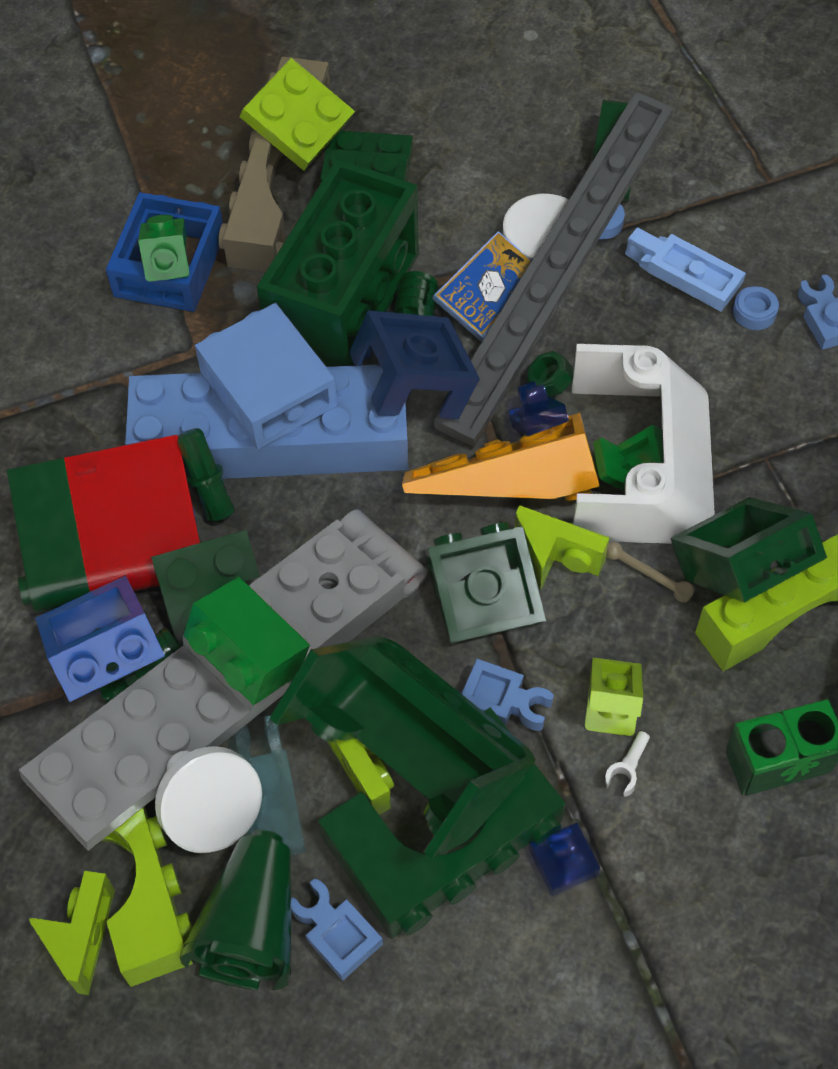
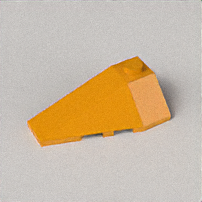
[402,413,600,501]

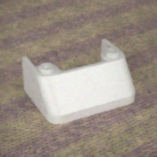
[571,344,715,544]

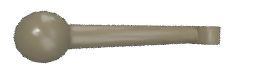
[606,541,694,602]

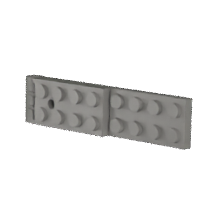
[19,509,427,851]

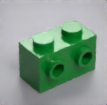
[183,577,310,706]

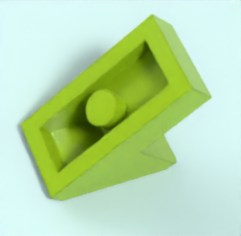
[515,505,610,589]
[585,657,643,736]
[327,738,394,815]
[29,871,115,995]

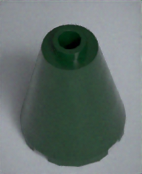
[180,830,291,990]

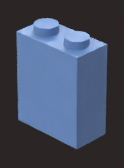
[195,303,338,450]

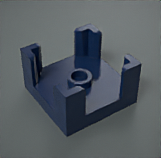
[349,311,480,419]

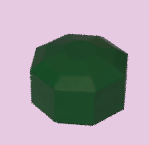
[527,351,573,398]

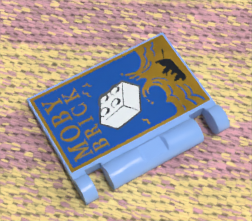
[432,231,532,342]

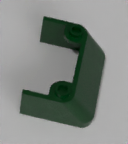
[269,636,535,859]

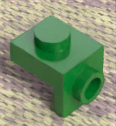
[138,215,190,282]
[593,424,664,492]

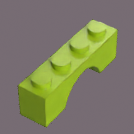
[695,534,838,672]
[101,806,193,987]

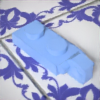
[625,227,746,312]

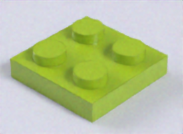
[240,58,355,171]

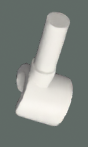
[605,731,650,797]

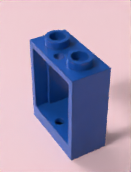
[106,192,223,312]
[35,576,165,702]

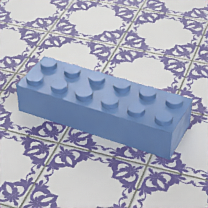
[125,364,409,479]

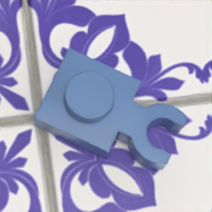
[798,274,838,350]
[462,659,554,731]
[291,878,383,981]

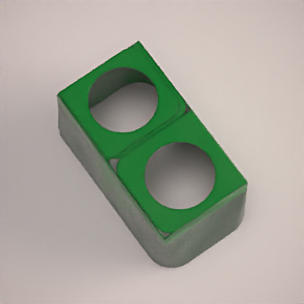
[726,699,838,796]

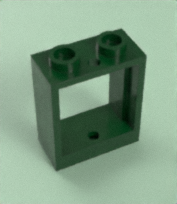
[670,497,827,603]

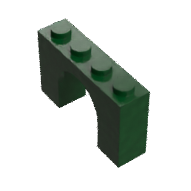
[318,707,566,939]

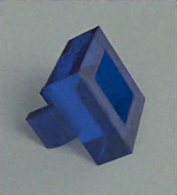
[508,381,569,436]
[529,823,601,896]

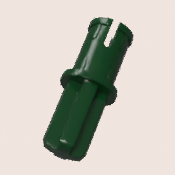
[178,428,235,521]

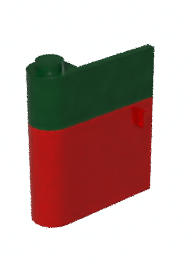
[7,435,201,612]

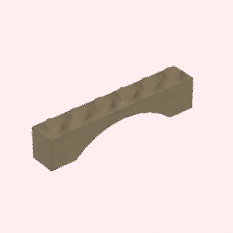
[219,56,331,272]

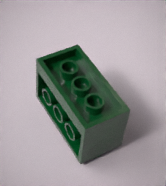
[257,159,419,367]

